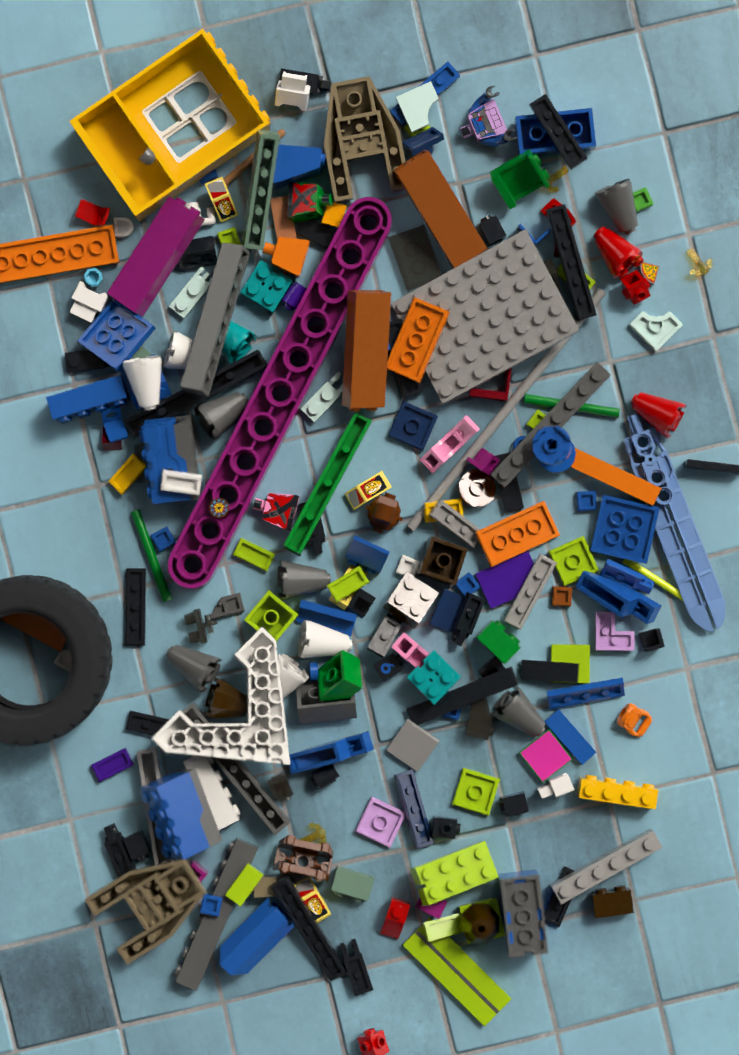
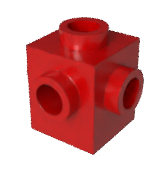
[620,270,651,305]
[357,1028,390,1055]

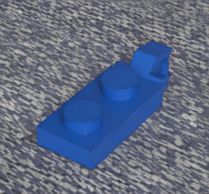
[600,559,654,594]

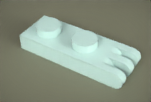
[169,267,212,319]

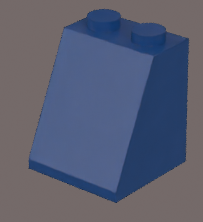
[273,144,326,189]

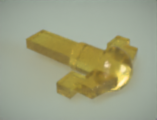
[542,166,569,192]
[686,248,713,277]
[299,822,327,844]

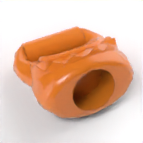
[617,703,652,737]

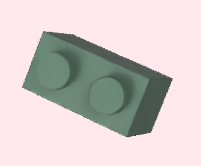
[331,866,375,903]

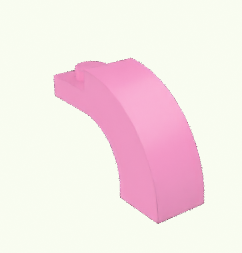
[420,415,480,474]
[392,633,429,668]

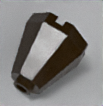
[204,677,247,718]
[460,903,499,944]

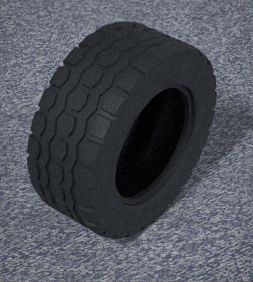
[0,575,113,746]

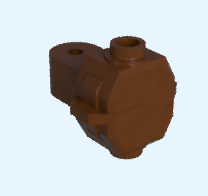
[365,492,403,534]

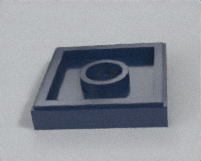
[388,401,438,451]

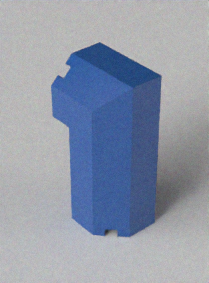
[220,897,295,975]

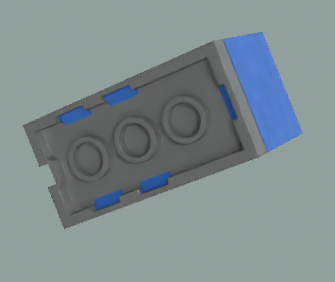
[498,869,548,958]

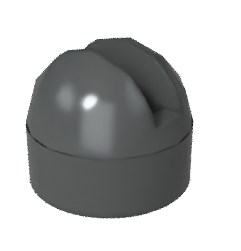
[139,148,155,165]

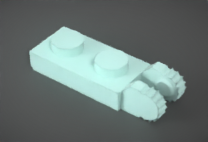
[301,372,343,423]

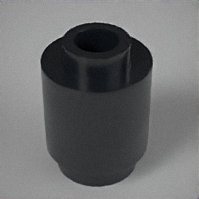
[310,764,340,790]

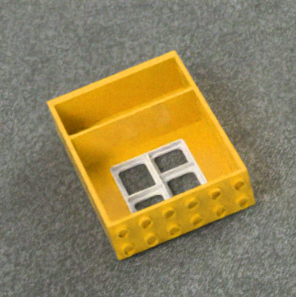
[69,29,271,222]

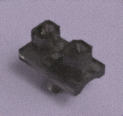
[184,609,218,644]

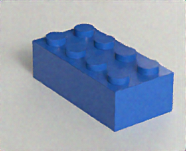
[514,108,596,156]
[46,375,131,424]

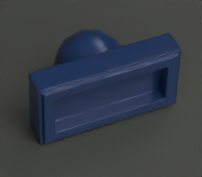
[402,127,444,156]

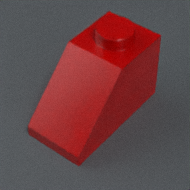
[380,896,410,939]

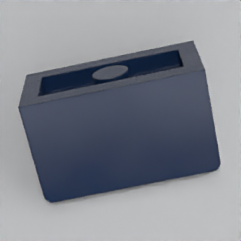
[429,588,465,632]

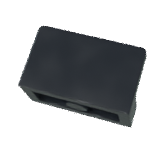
[178,236,218,271]

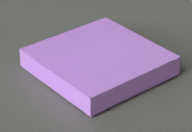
[355,796,405,848]

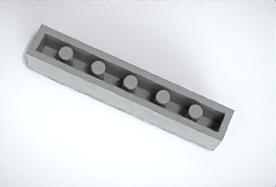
[550,829,663,904]

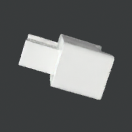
[275,72,310,111]
[70,281,110,323]
[537,773,574,799]

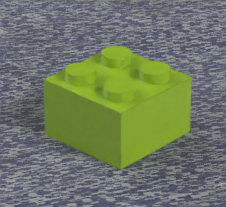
[244,590,299,642]

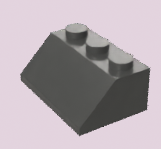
[296,679,357,724]

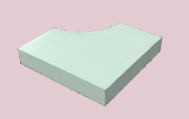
[396,81,439,133]
[629,311,683,352]

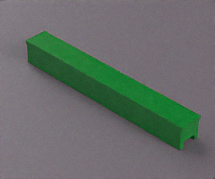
[283,412,372,556]

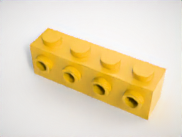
[577,775,659,809]

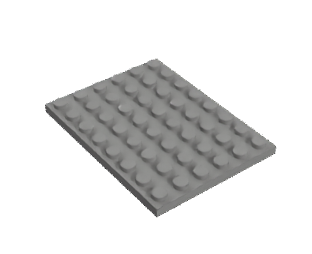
[391,229,580,404]

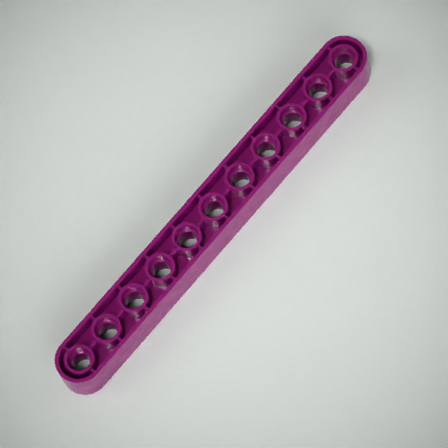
[168,197,391,588]

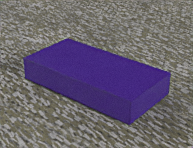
[91,747,134,782]

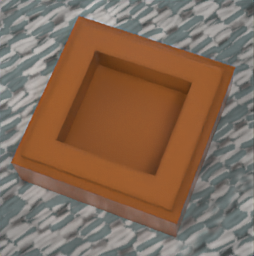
[552,586,572,606]

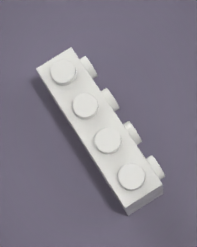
[183,755,241,830]

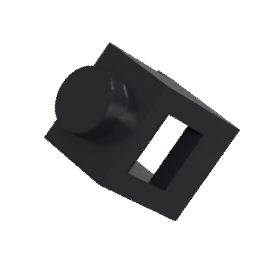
[432,816,461,839]

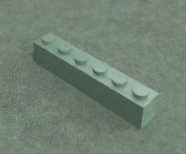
[241,130,280,250]

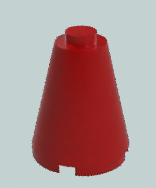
[631,392,687,439]

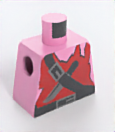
[253,493,300,532]

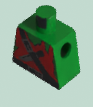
[287,182,333,223]

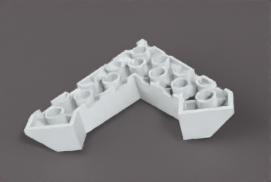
[152,627,290,764]

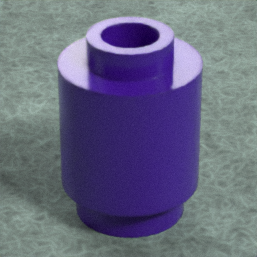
[281,282,307,311]

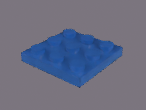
[77,298,156,372]
[590,495,660,564]

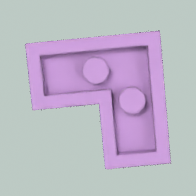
[595,612,634,650]

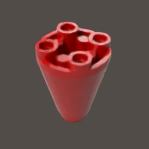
[593,226,644,279]

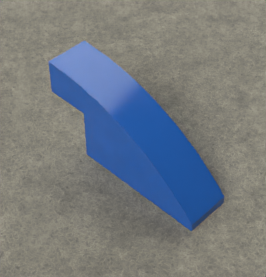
[575,571,662,624]
[289,731,374,774]

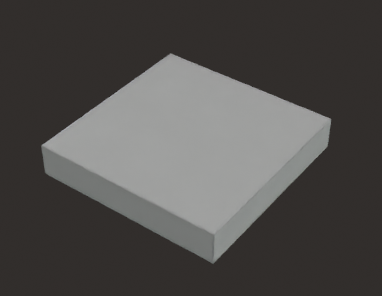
[386,719,440,772]

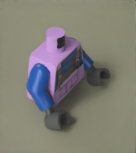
[460,85,517,147]

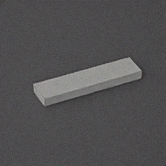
[504,553,557,630]

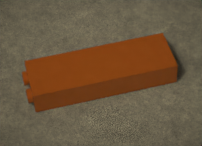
[393,149,487,268]
[342,290,391,411]

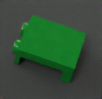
[490,149,551,209]

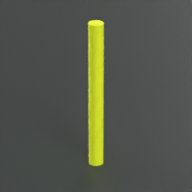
[622,559,684,602]

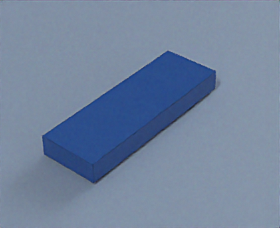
[544,709,596,765]

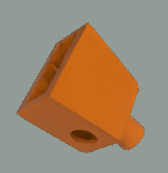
[262,237,310,278]

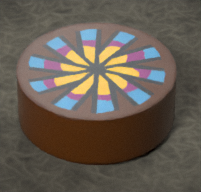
[209,498,229,518]

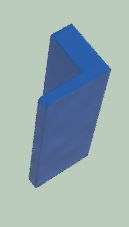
[296,599,357,636]

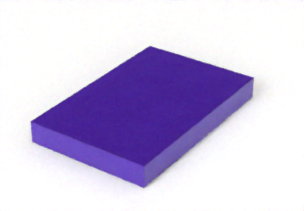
[476,551,534,609]

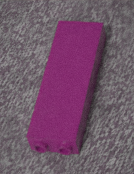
[107,196,205,316]

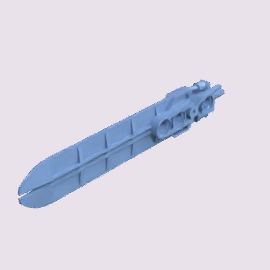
[623,414,725,631]

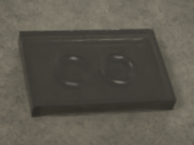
[388,225,442,292]

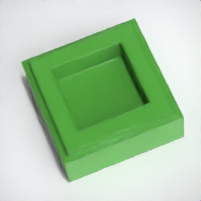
[633,187,654,213]

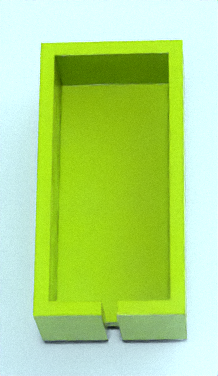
[410,841,499,905]

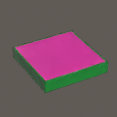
[519,729,573,783]

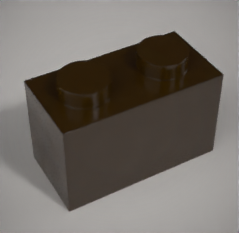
[591,885,634,918]

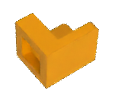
[322,202,347,228]

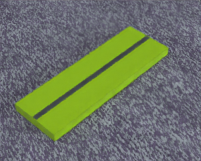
[403,917,512,1026]

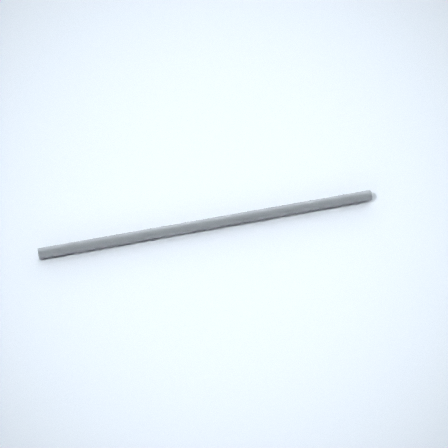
[407,288,606,531]

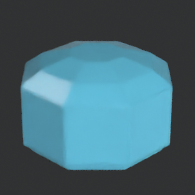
[84,268,103,287]

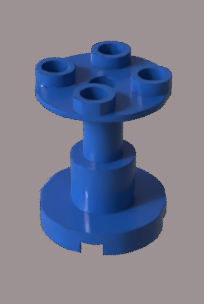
[533,426,576,474]

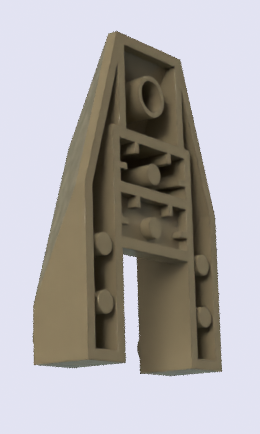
[324,76,405,203]
[85,859,206,965]

